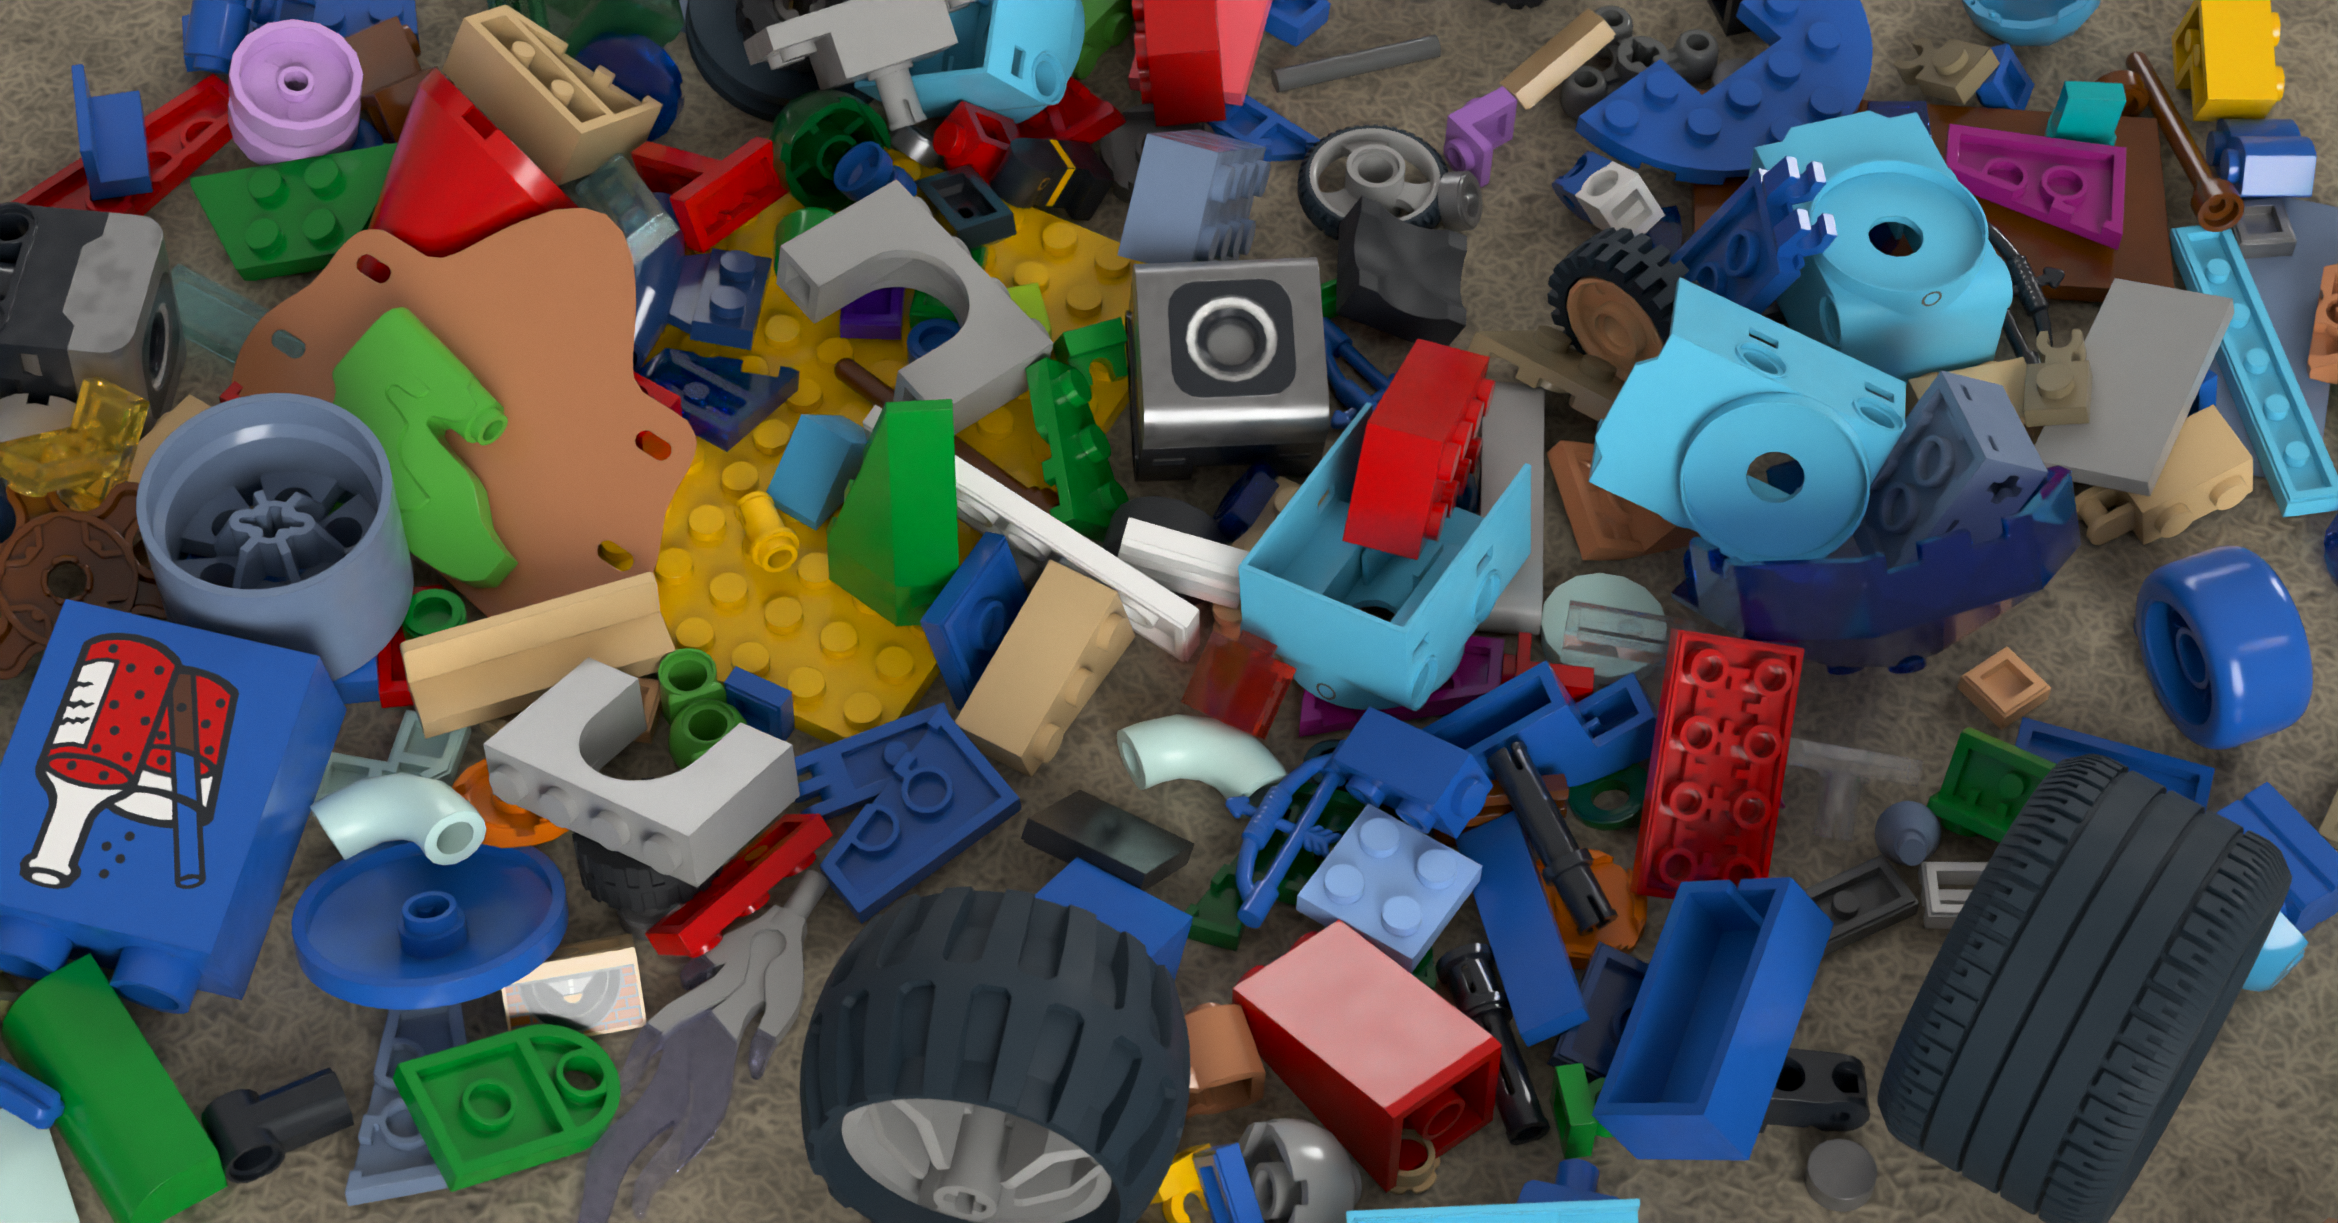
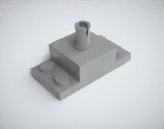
[743,0,978,132]

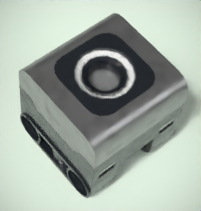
[0,202,187,469]
[1125,257,1329,482]

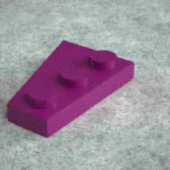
[1944,124,2126,250]

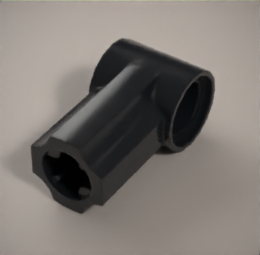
[201,1067,354,1183]

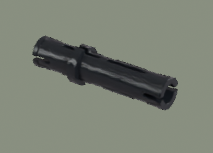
[1486,741,1618,936]

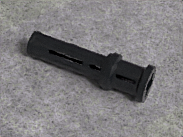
[1435,943,1550,1145]

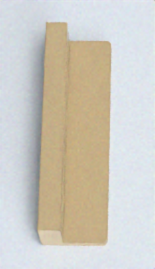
[400,572,676,739]

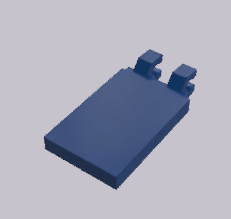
[1669,156,1838,315]

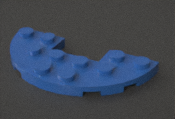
[1575,0,1873,185]

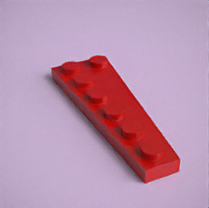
[11,74,233,216]

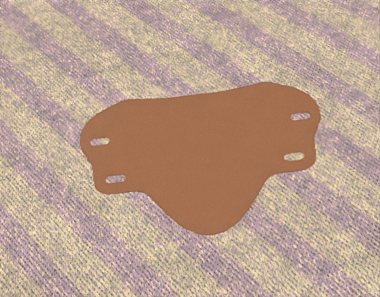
[231,208,697,617]

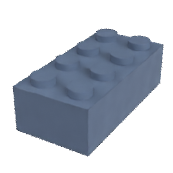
[1117,129,1270,264]

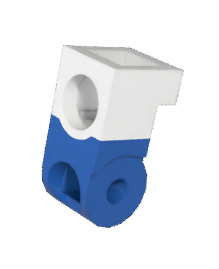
[1551,151,1665,237]

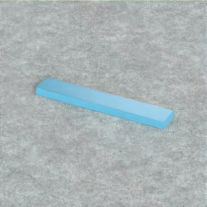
[2169,225,2338,518]

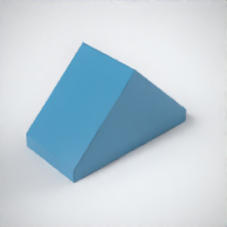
[766,414,867,531]

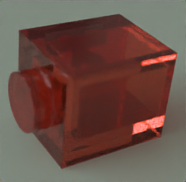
[1181,629,1297,740]

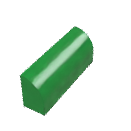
[1,953,228,1223]

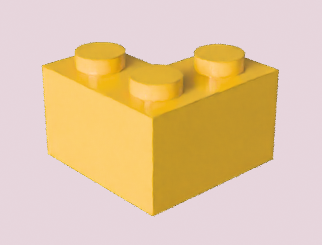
[2172,0,2285,121]

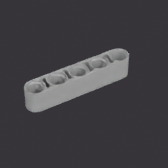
[1475,381,1545,635]

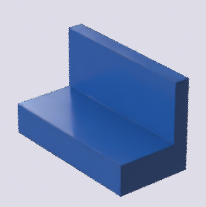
[71,64,153,201]

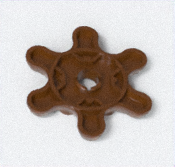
[0,466,167,680]

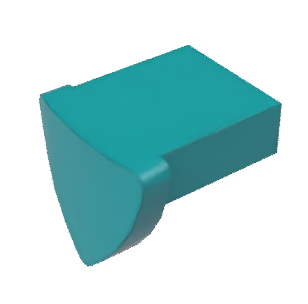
[2044,81,2126,146]

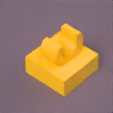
[1150,1143,1211,1223]

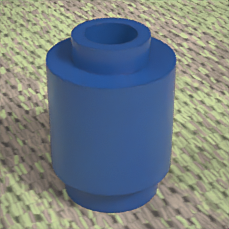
[183,0,251,75]

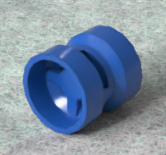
[834,141,917,201]

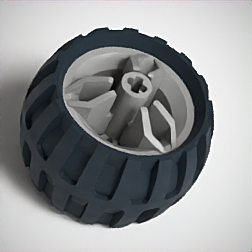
[800,886,1191,1223]

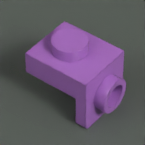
[1444,86,1517,188]

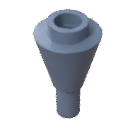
[1875,801,1941,866]

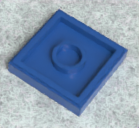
[920,531,1028,711]

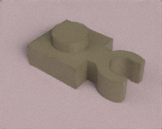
[1893,38,2000,104]
[2023,329,2093,427]

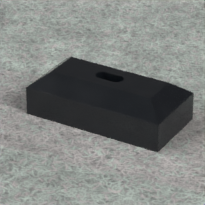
[915,164,1017,252]

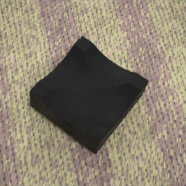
[1336,196,1467,346]

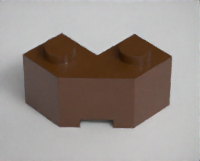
[343,16,456,144]

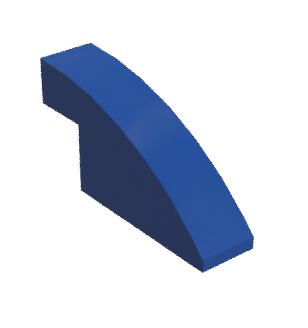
[1421,660,1658,787]

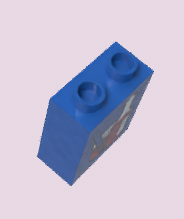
[0,599,347,1014]

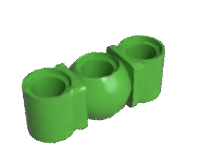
[658,648,748,770]

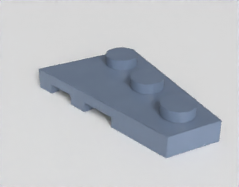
[345,1003,467,1206]

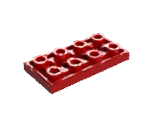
[1630,628,1805,899]

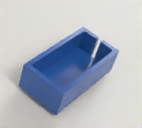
[1592,877,1834,1161]

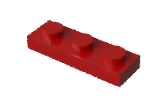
[644,813,833,958]

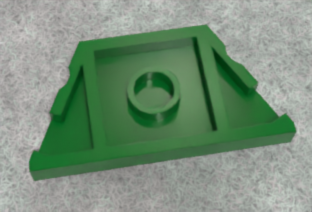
[190,143,397,281]

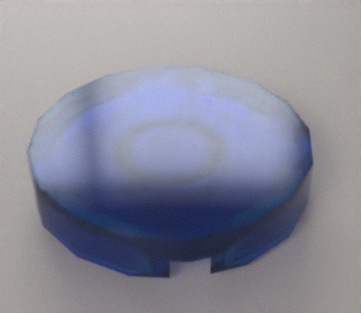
[575,31,685,142]

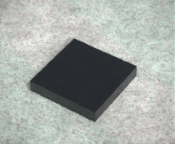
[1021,790,1195,891]

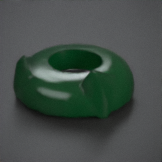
[1568,763,1648,831]

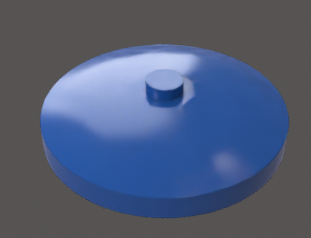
[291,840,569,1010]

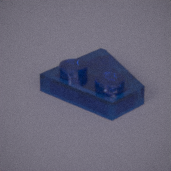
[636,348,800,452]

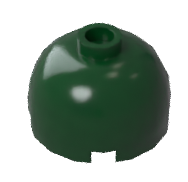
[768,88,891,212]

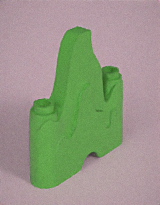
[253,307,518,589]

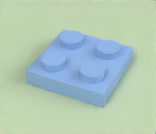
[1296,803,1482,973]

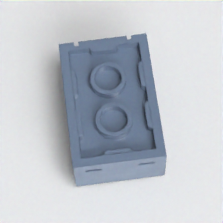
[1853,370,2048,609]

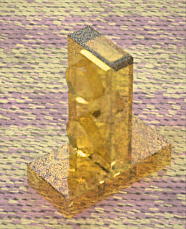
[0,376,150,511]

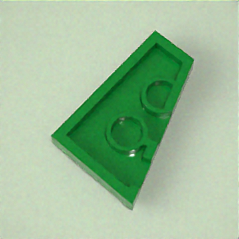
[1025,357,1129,542]

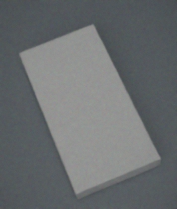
[2035,278,2234,496]

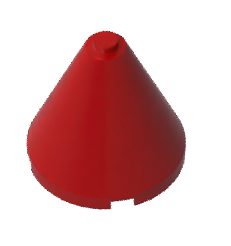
[357,68,579,283]

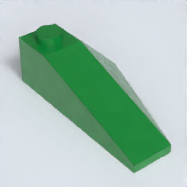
[826,399,959,626]

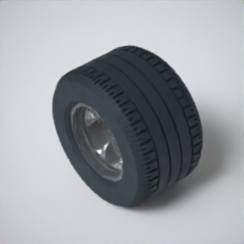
[1877,753,2292,1223]

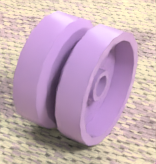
[228,19,363,166]

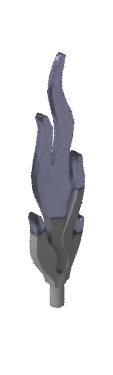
[578,870,829,1223]

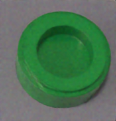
[402,589,468,641]

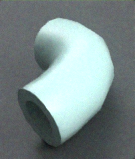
[1117,714,1288,818]
[309,773,486,865]

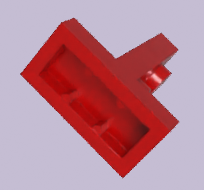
[630,136,788,253]

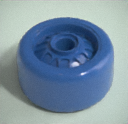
[2135,545,2313,750]

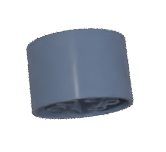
[136,393,414,681]

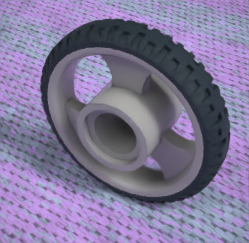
[1297,124,1449,240]

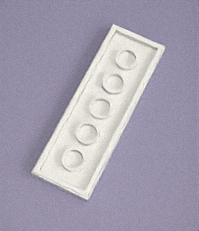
[863,405,1200,662]

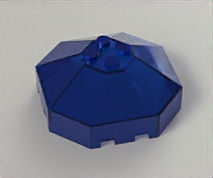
[1671,459,2081,675]

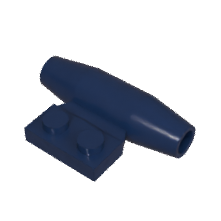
[621,192,772,372]

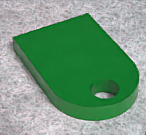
[392,1024,621,1192]

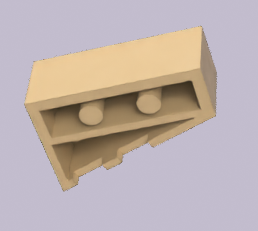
[442,5,663,186]
[955,559,1136,777]

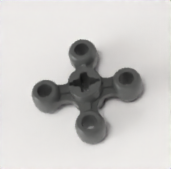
[1560,5,1719,120]

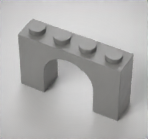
[776,179,1053,435]
[483,657,800,887]

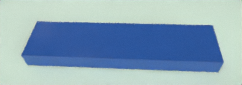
[1455,811,1590,1047]

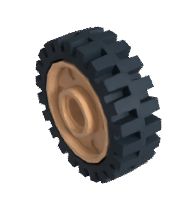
[1547,227,1701,382]

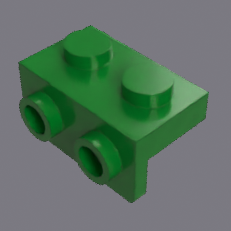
[1926,727,2056,843]

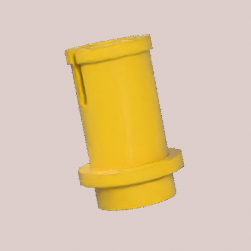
[734,491,799,572]

